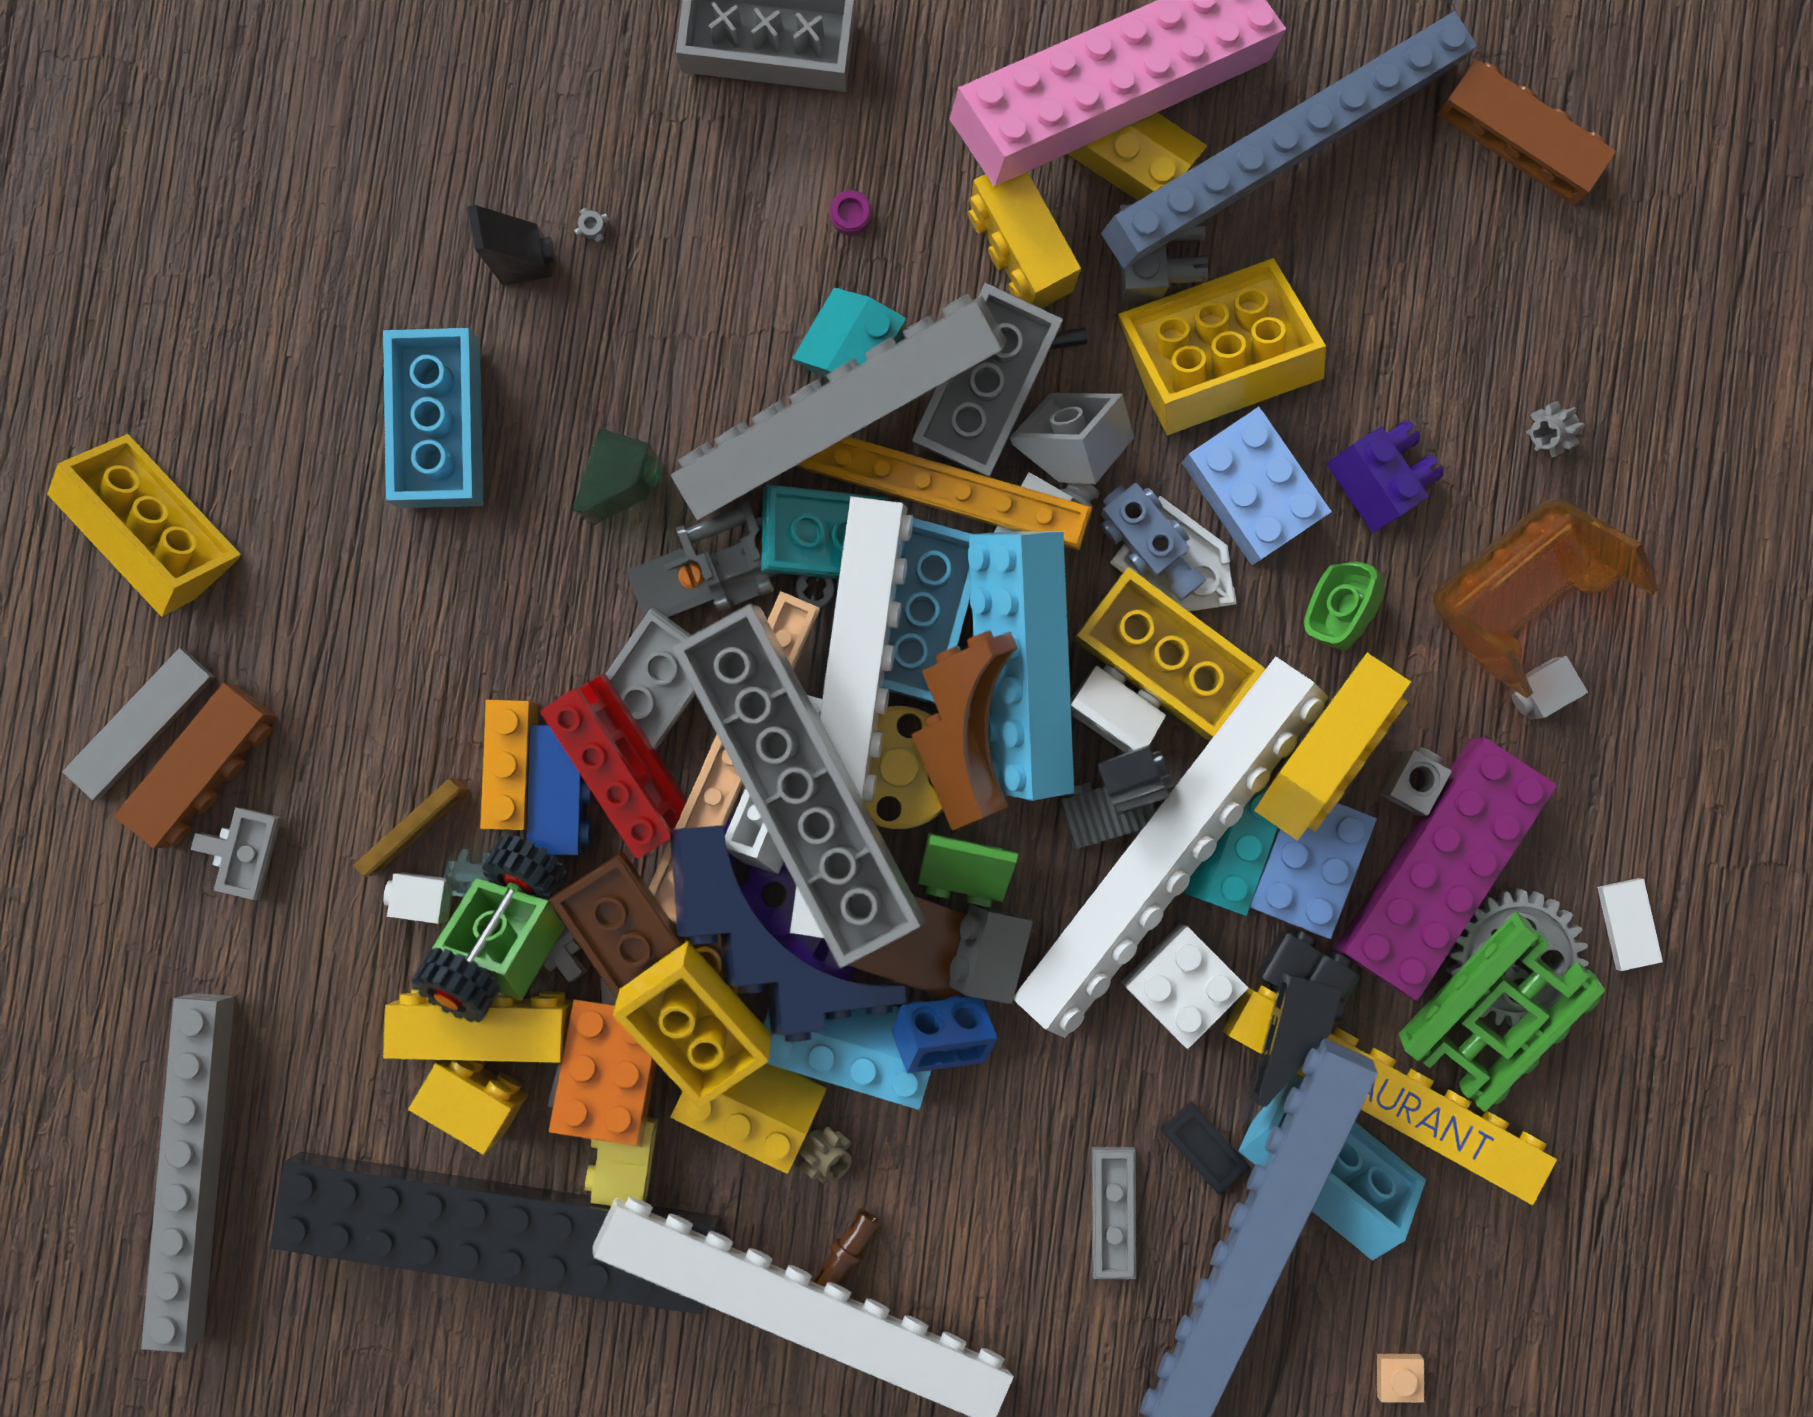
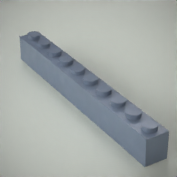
[1101,11,1478,269]
[1140,1038,1378,1417]

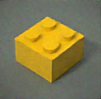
[408,1060,528,1155]

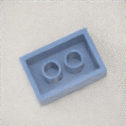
[1250,803,1377,939]

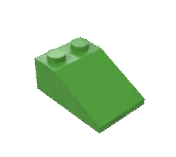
[918,833,1018,907]

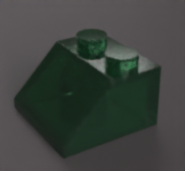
[572,428,663,525]

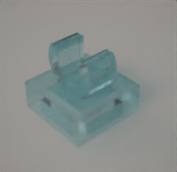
[444,849,490,897]

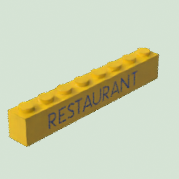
[1222,985,1557,1205]

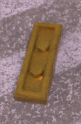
[353,778,469,876]

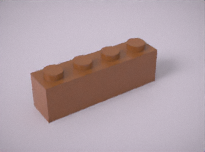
[1436,59,1617,205]
[114,683,277,849]

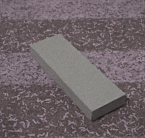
[1091,1147,1136,1279]

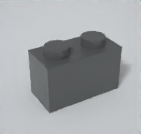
[949,903,1033,1004]

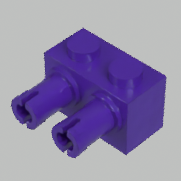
[1326,421,1444,533]

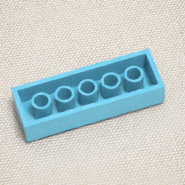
[968,531,1074,800]

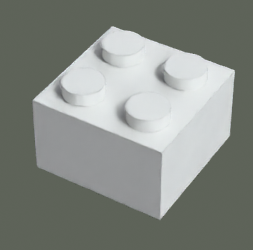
[1120,923,1248,1049]

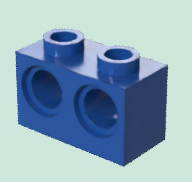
[891,996,998,1073]

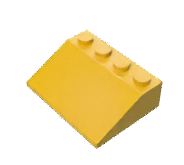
[1118,258,1326,435]

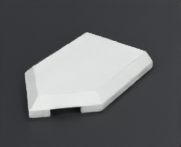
[1110,496,1237,611]

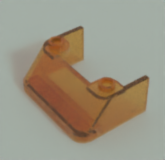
[1433,500,1659,698]

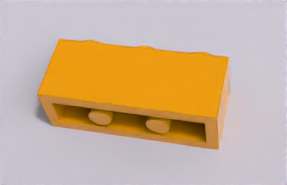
[480,700,539,830]

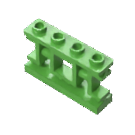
[1398,911,1605,1112]

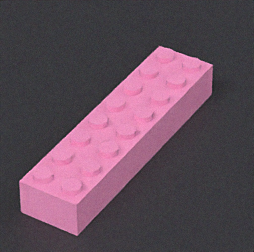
[949,0,1286,187]

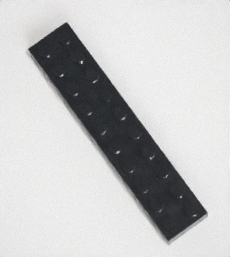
[270,1152,719,1315]

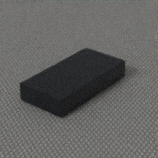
[1160,1101,1250,1196]

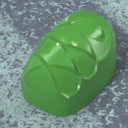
[1304,562,1385,650]

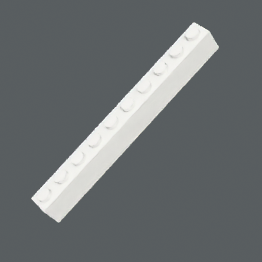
[790,497,913,938]
[1013,657,1329,1038]
[592,1196,1014,1417]

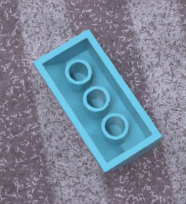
[764,1005,931,1110]
[1238,1074,1426,1261]

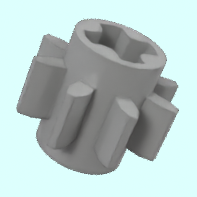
[1526,401,1585,457]

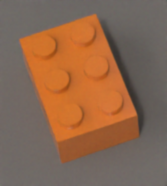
[549,1000,657,1147]

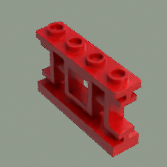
[541,673,687,858]

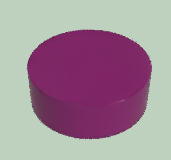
[830,190,871,236]

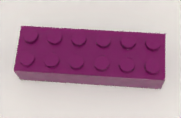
[1333,737,1557,1001]

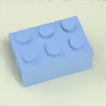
[1181,407,1332,565]

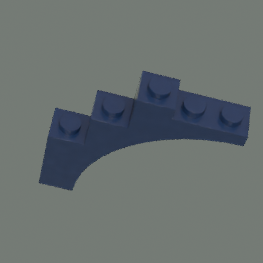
[670,825,907,1042]

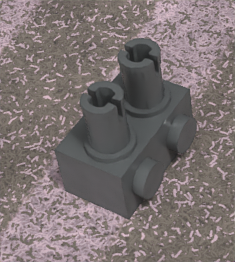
[1117,204,1208,302]

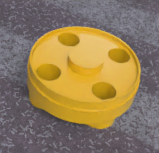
[866,706,943,829]

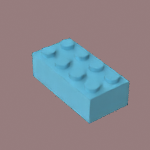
[383,328,483,508]
[883,518,971,705]

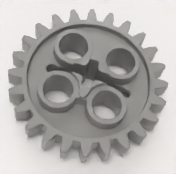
[1446,888,1589,1027]

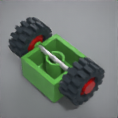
[411,835,568,1023]

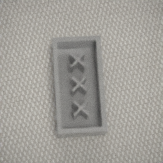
[676,0,856,92]

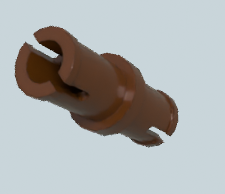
[813,1209,882,1287]

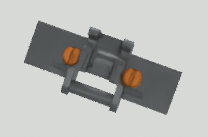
[626,500,781,618]

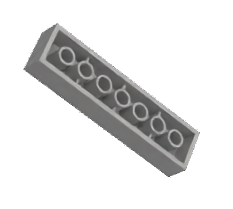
[671,293,1007,520]
[672,604,926,968]

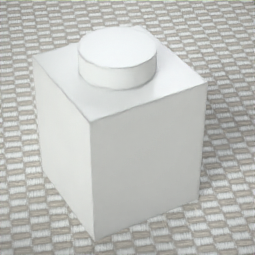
[383,872,455,924]

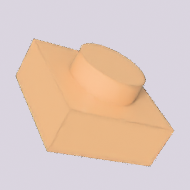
[1377,1354,1424,1402]

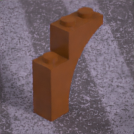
[911,630,1018,831]

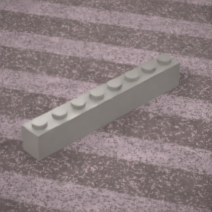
[141,993,235,1353]

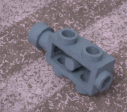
[1100,483,1206,602]

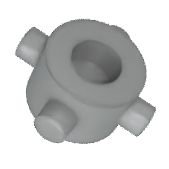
[574,208,609,243]

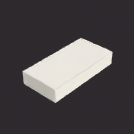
[1597,878,1663,971]

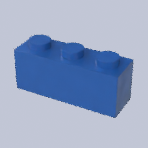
[526,725,594,855]

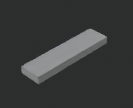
[62,648,215,801]

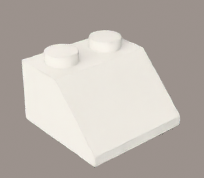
[1070,665,1166,753]

